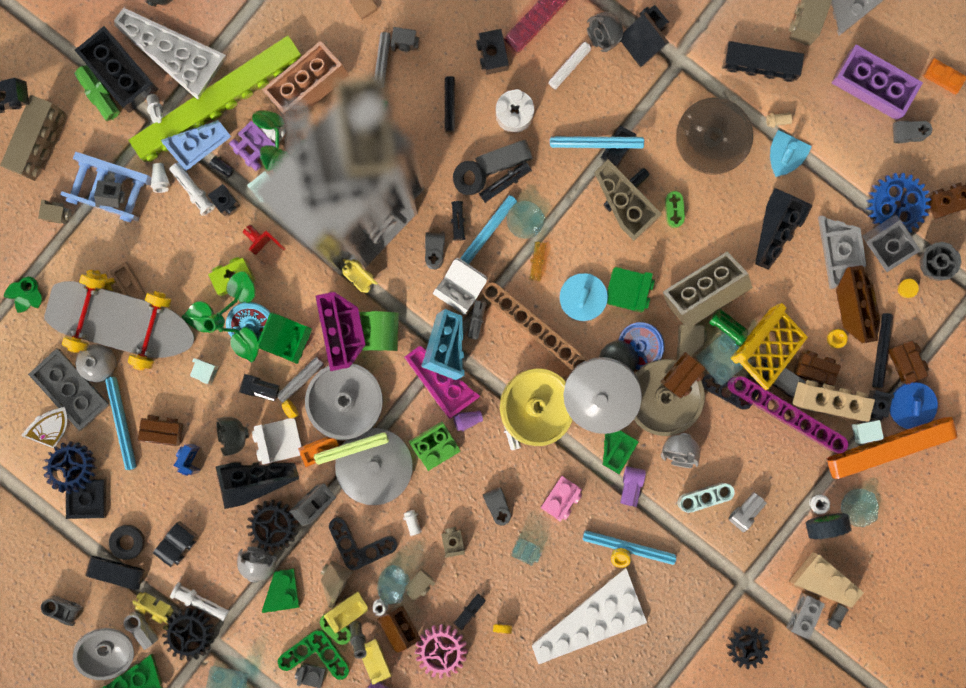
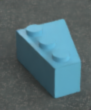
[421,309,464,380]

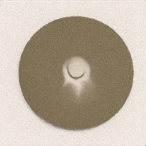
[634,359,705,436]

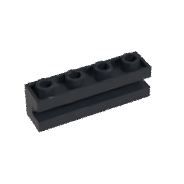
[722,41,804,82]

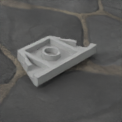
[831,0,883,36]
[818,216,867,289]

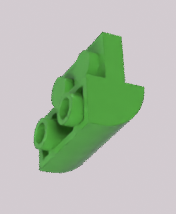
[359,311,399,351]
[409,421,461,471]

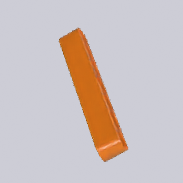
[827,417,958,479]

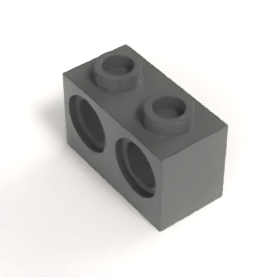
[290,483,337,525]

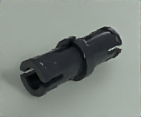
[451,201,466,241]

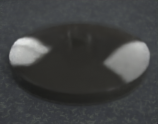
[676,98,753,175]

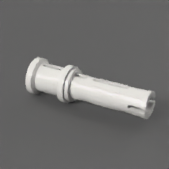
[169,162,216,216]
[170,582,229,621]

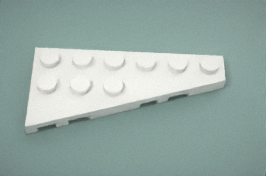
[114,8,226,100]
[532,567,647,664]

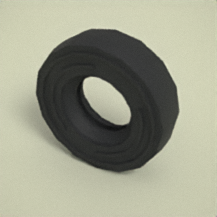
[453,161,486,195]
[109,525,145,560]

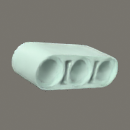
[677,483,735,513]

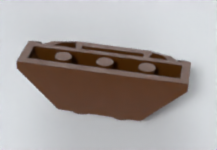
[836,265,880,344]

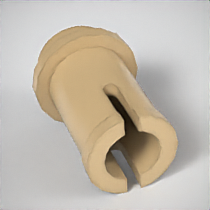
[766,112,792,128]

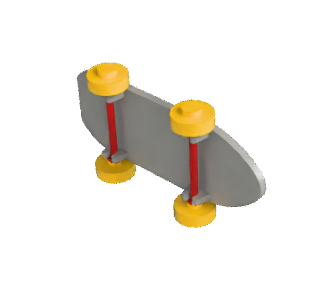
[44,272,194,371]

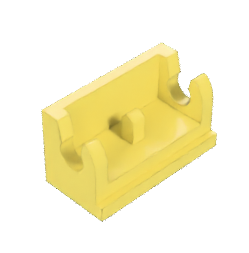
[324,592,368,634]
[362,639,392,685]

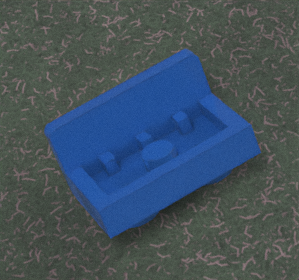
[174,444,201,476]

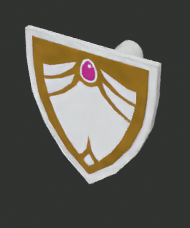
[22,407,67,448]

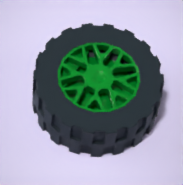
[805,513,852,540]

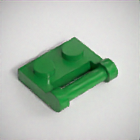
[709,308,749,347]

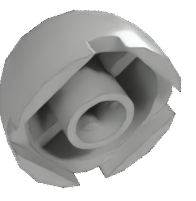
[75,344,117,383]
[661,433,701,468]
[237,546,277,583]

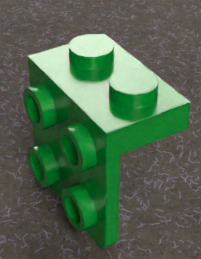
[607,267,655,313]
[257,312,312,364]

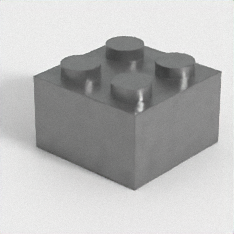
[862,214,921,272]

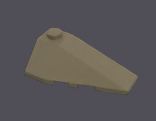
[594,159,662,241]
[320,561,352,609]

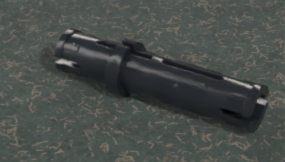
[478,161,532,203]

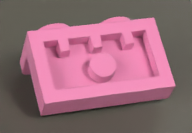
[540,475,582,522]

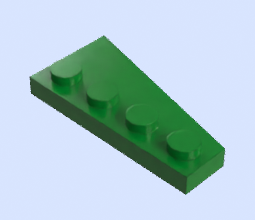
[102,654,163,688]

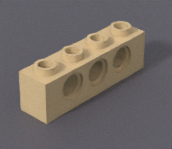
[792,380,875,422]

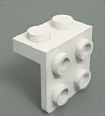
[433,258,488,315]
[252,418,302,465]

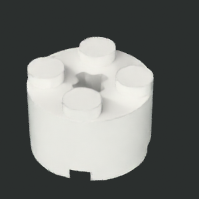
[496,89,534,132]

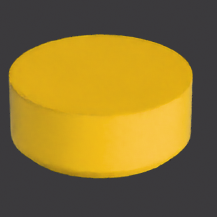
[897,279,919,298]
[827,329,848,348]
[282,399,299,419]
[611,548,631,568]
[493,624,512,634]

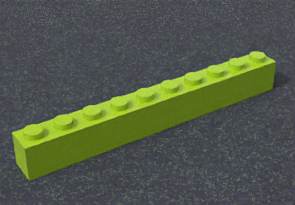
[128,36,302,163]

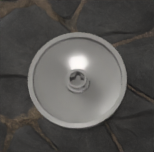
[564,357,642,434]
[305,364,383,440]
[335,428,413,505]

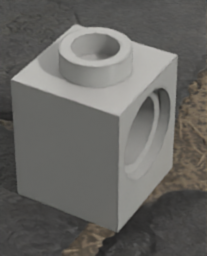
[348,93,387,134]

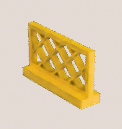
[731,303,808,390]

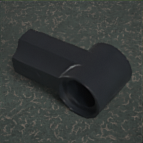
[239,374,280,401]

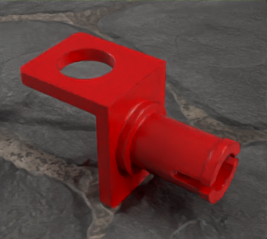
[243,225,286,255]

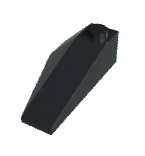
[755,188,813,270]
[215,462,299,509]

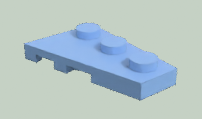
[161,120,231,171]

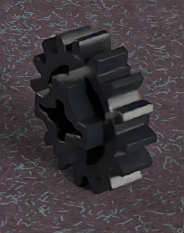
[726,625,770,670]

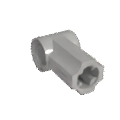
[728,492,767,532]
[123,611,159,650]

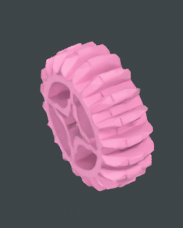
[415,624,468,678]

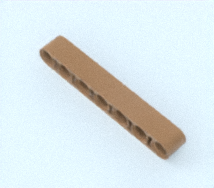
[483,283,587,371]

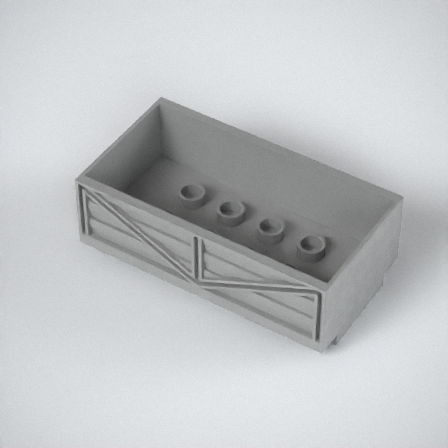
[251,102,425,276]

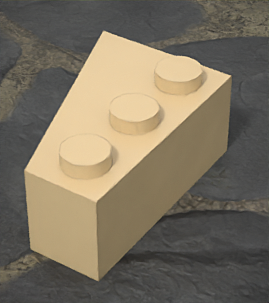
[789,552,864,608]

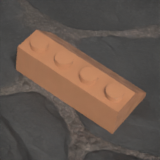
[262,41,349,118]

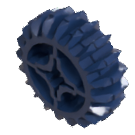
[43,441,97,494]

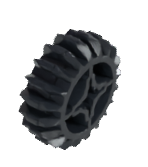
[246,500,299,552]
[162,607,216,661]

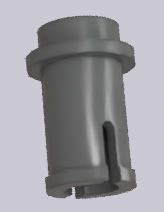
[827,604,849,630]

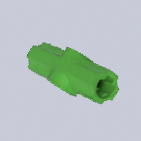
[74,65,120,121]

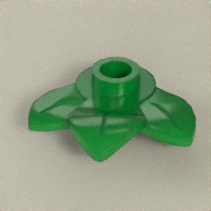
[4,277,42,313]

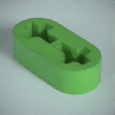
[665,191,685,228]
[320,613,351,645]

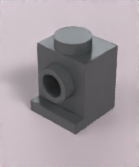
[390,27,420,52]
[94,180,125,208]

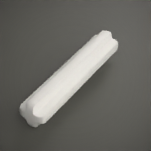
[548,42,591,89]

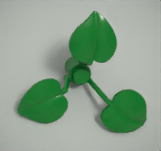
[252,110,288,171]
[181,271,259,363]

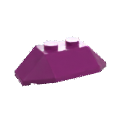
[315,292,366,371]

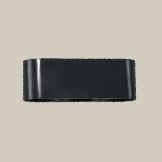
[85,556,145,590]

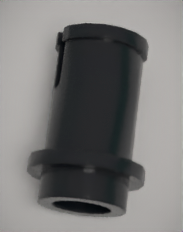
[209,156,235,179]

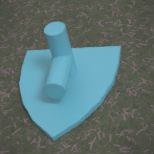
[770,130,812,177]

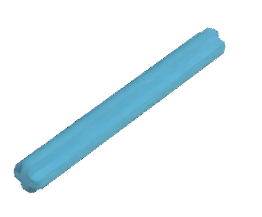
[550,136,645,148]
[460,195,517,264]
[105,377,137,470]
[582,531,676,565]

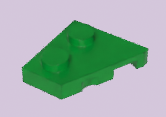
[602,430,639,475]
[262,568,300,613]

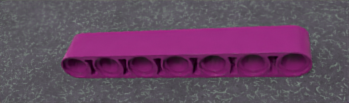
[728,376,848,453]

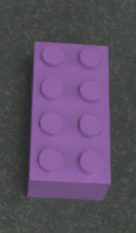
[831,45,923,120]

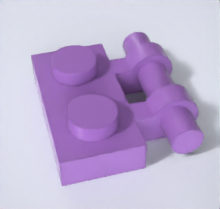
[229,121,275,171]

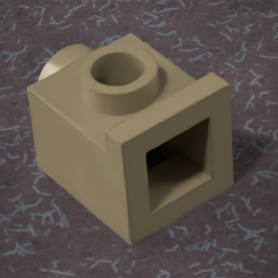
[38,199,71,225]
[441,527,465,558]
[406,568,436,600]

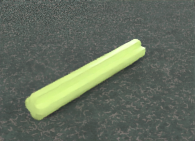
[314,432,389,464]

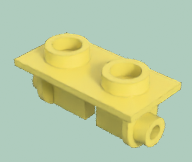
[342,259,378,293]
[132,592,174,624]

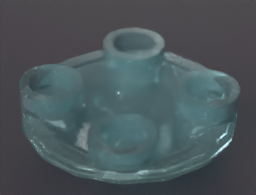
[506,201,545,239]
[841,489,879,527]
[377,565,409,604]

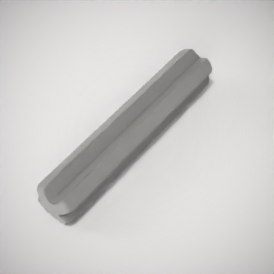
[375,32,391,83]
[277,357,324,402]

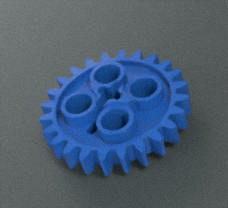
[866,173,931,233]

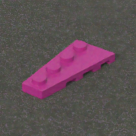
[404,346,480,419]

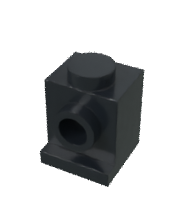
[640,5,669,32]
[868,390,894,420]

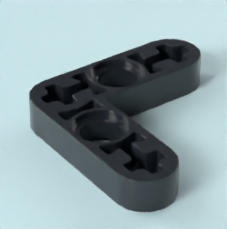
[701,359,769,410]
[329,517,398,570]

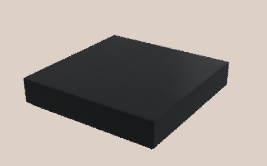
[621,13,669,67]
[66,479,106,519]

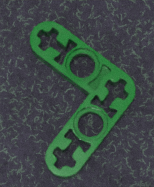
[277,629,350,680]

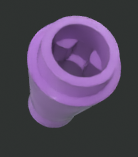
[453,410,483,431]

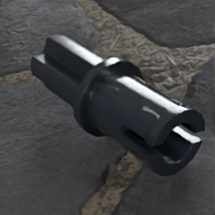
[453,594,486,630]

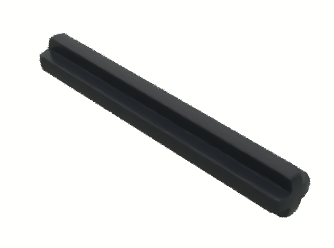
[872,313,893,388]

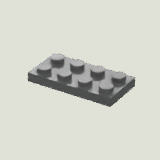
[28,348,110,431]

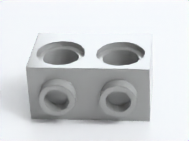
[786,592,825,640]

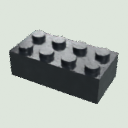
[75,26,158,113]

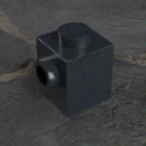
[208,184,240,216]

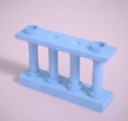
[60,152,151,223]

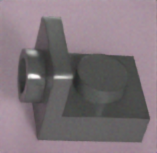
[295,663,326,688]

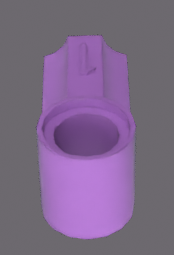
[620,466,646,507]

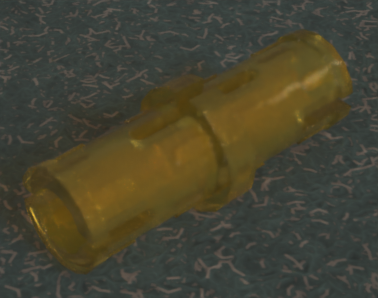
[529,242,547,281]

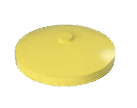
[500,369,573,446]

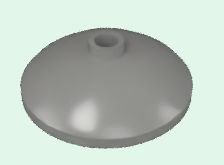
[73,628,134,680]

